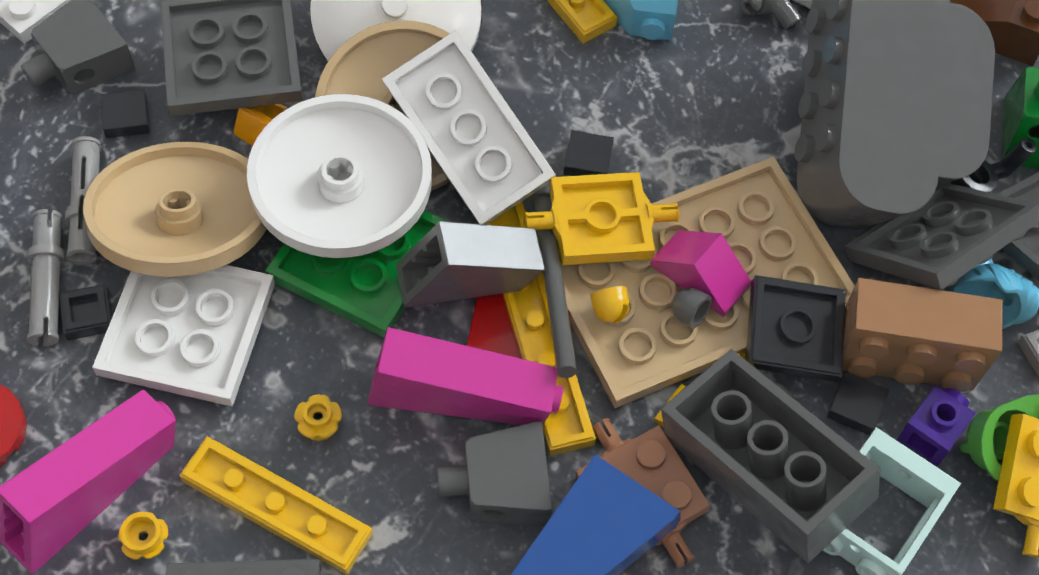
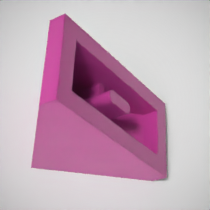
[650,230,751,318]

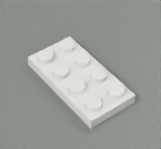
[382,30,556,225]

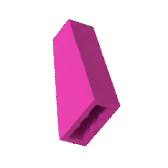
[367,327,563,425]
[0,389,176,574]

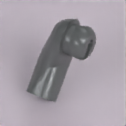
[740,0,802,30]

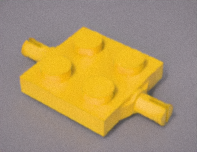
[524,172,680,265]
[993,414,1039,559]

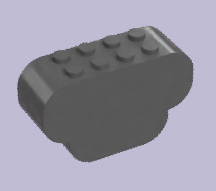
[794,0,995,230]

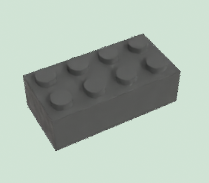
[661,349,880,563]

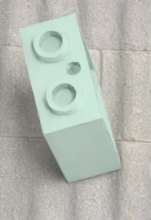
[823,427,961,575]

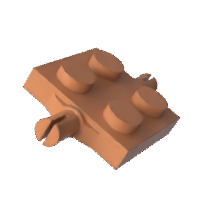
[576,418,710,568]

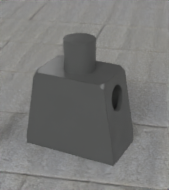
[20,0,135,94]
[437,421,552,526]

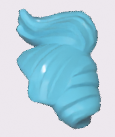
[939,259,1039,329]

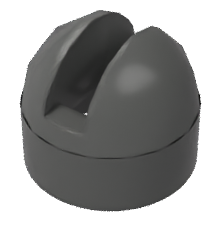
[671,287,712,329]

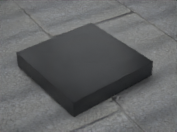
[746,275,846,382]

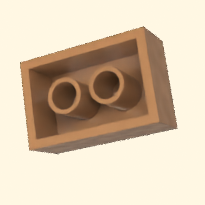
[842,278,1003,392]

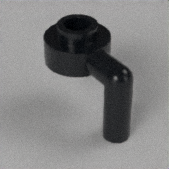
[951,138,1037,192]

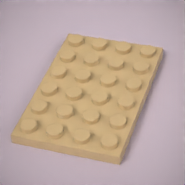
[557,156,855,408]

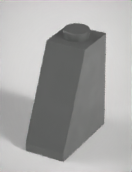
[396,221,545,307]

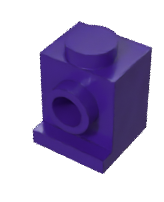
[896,385,976,467]

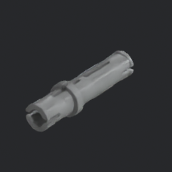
[65,136,101,265]
[27,209,65,346]

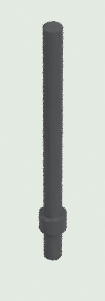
[528,183,577,378]

